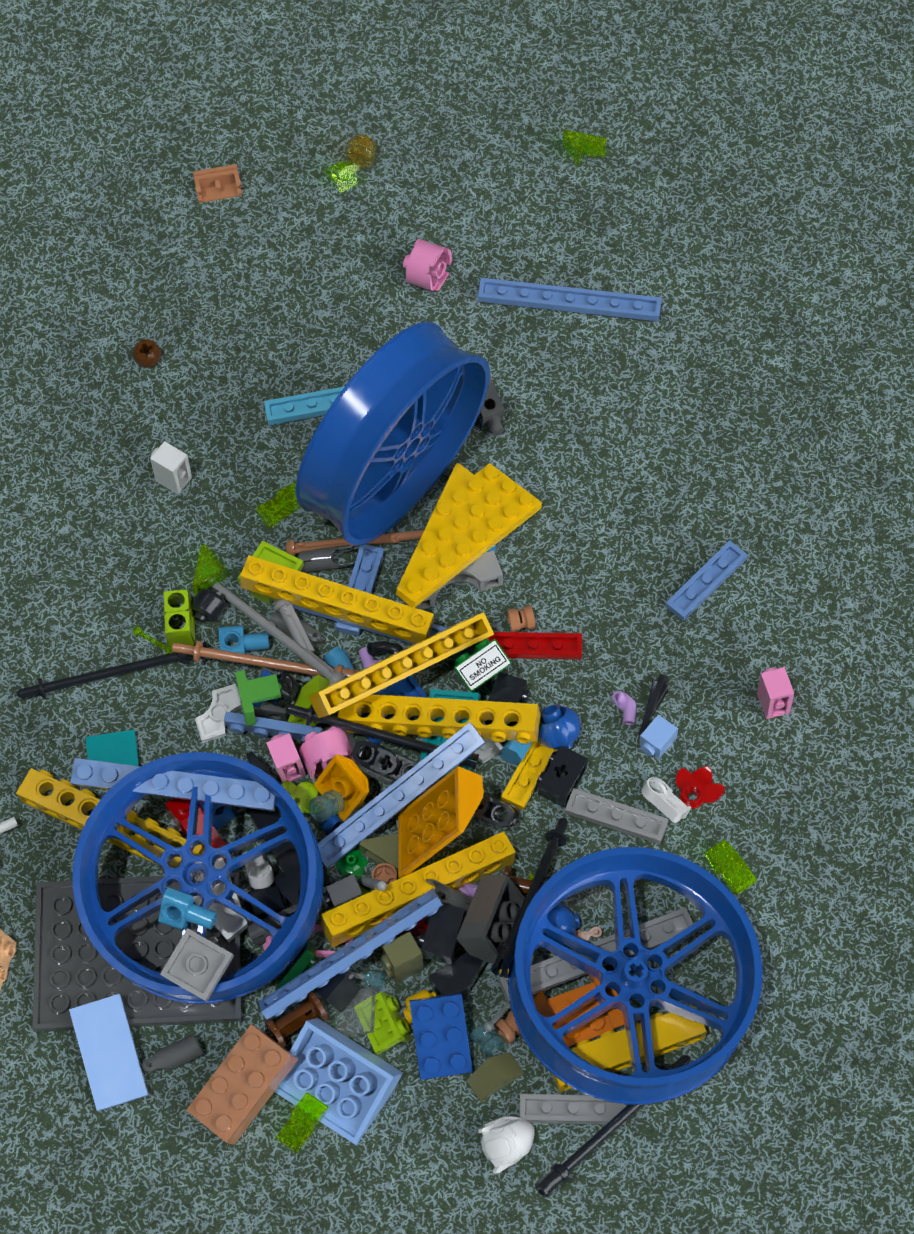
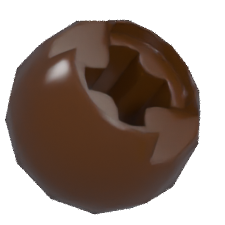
[132,339,161,368]

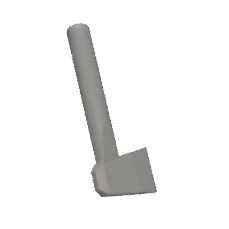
[355,874,387,891]

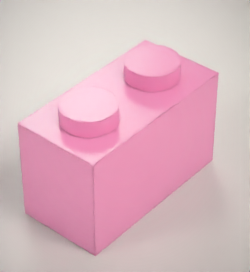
[757,667,794,719]
[266,733,306,783]

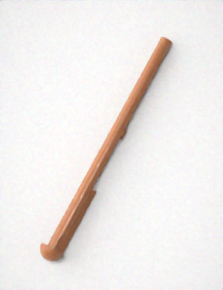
[285,530,424,556]

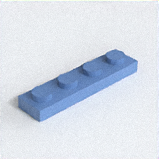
[665,540,748,622]
[335,544,384,636]
[224,712,323,744]

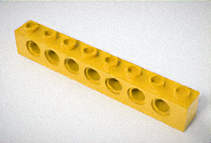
[240,555,434,643]
[308,612,494,718]
[338,694,541,744]
[16,768,204,868]
[321,831,516,947]

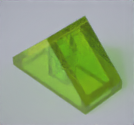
[192,544,227,596]

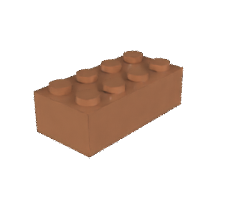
[186,1024,299,1145]

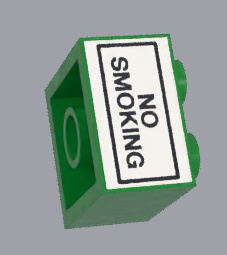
[453,638,512,692]

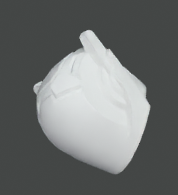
[478,1116,535,1174]

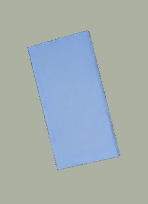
[69,994,149,1111]

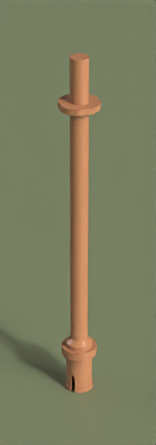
[172,641,360,677]

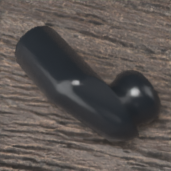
[367,641,403,656]

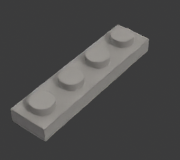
[565,788,669,845]
[520,1094,626,1125]

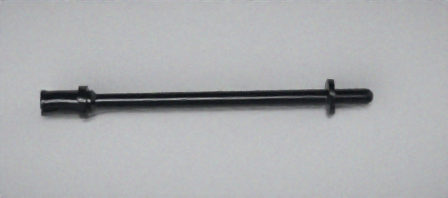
[17,642,207,700]
[285,704,480,770]
[491,818,568,977]
[534,1055,690,1198]

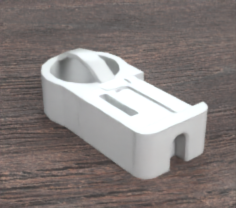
[642,777,691,823]
[243,851,274,889]

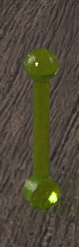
[133,626,173,654]

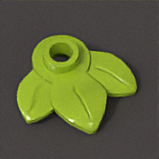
[281,780,325,814]

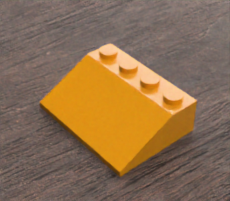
[398,766,484,878]

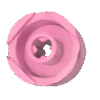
[403,239,452,291]
[299,726,356,780]

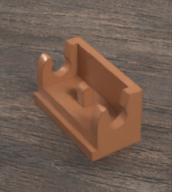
[193,164,242,203]

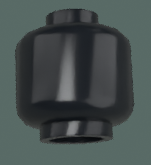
[191,586,226,624]

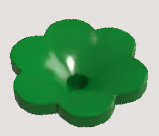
[336,849,368,877]

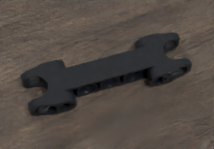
[351,741,520,827]
[231,751,330,906]

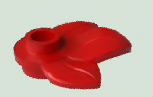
[676,766,725,809]

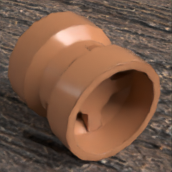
[507,605,536,632]
[372,863,398,890]
[494,1010,521,1045]

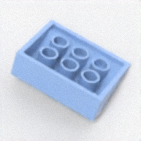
[275,1018,403,1145]

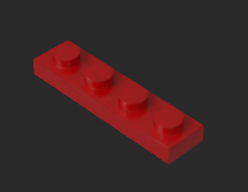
[488,632,582,660]

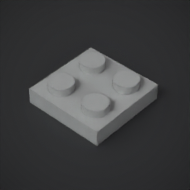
[160,928,234,1002]

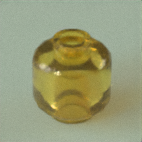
[346,134,376,168]

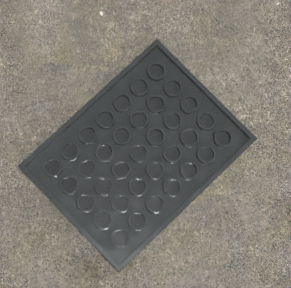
[32,872,242,1032]

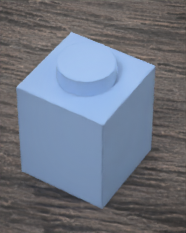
[639,714,678,759]

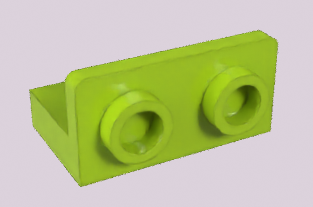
[355,992,412,1054]

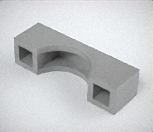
[409,550,503,610]

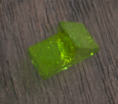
[563,130,607,167]
[324,160,360,193]

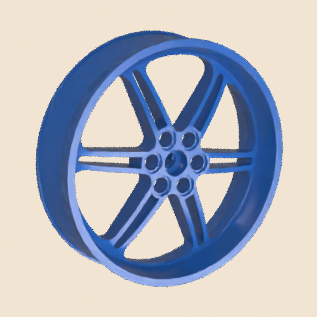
[295,321,490,545]
[72,752,324,1004]
[508,847,763,1105]

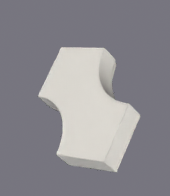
[195,684,242,743]

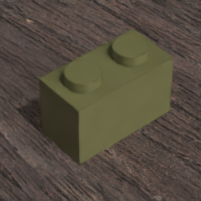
[381,932,424,984]

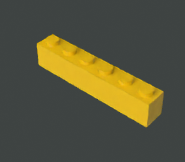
[552,1004,707,1093]

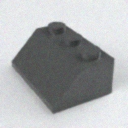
[457,875,525,964]

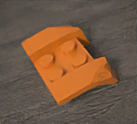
[533,975,635,1048]

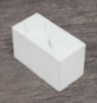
[150,441,192,494]

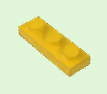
[501,740,557,811]

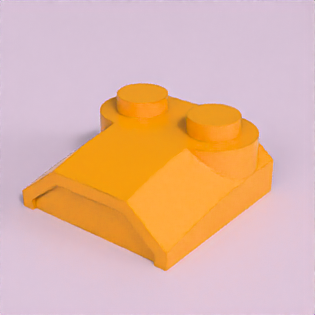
[313,754,369,822]

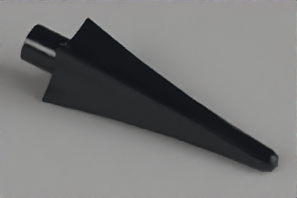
[638,674,669,736]

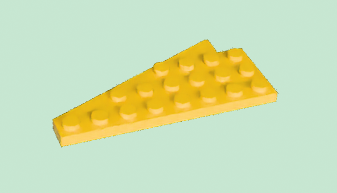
[396,463,542,609]

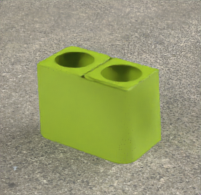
[163,590,196,648]

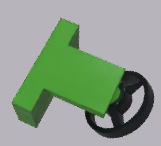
[235,670,297,726]

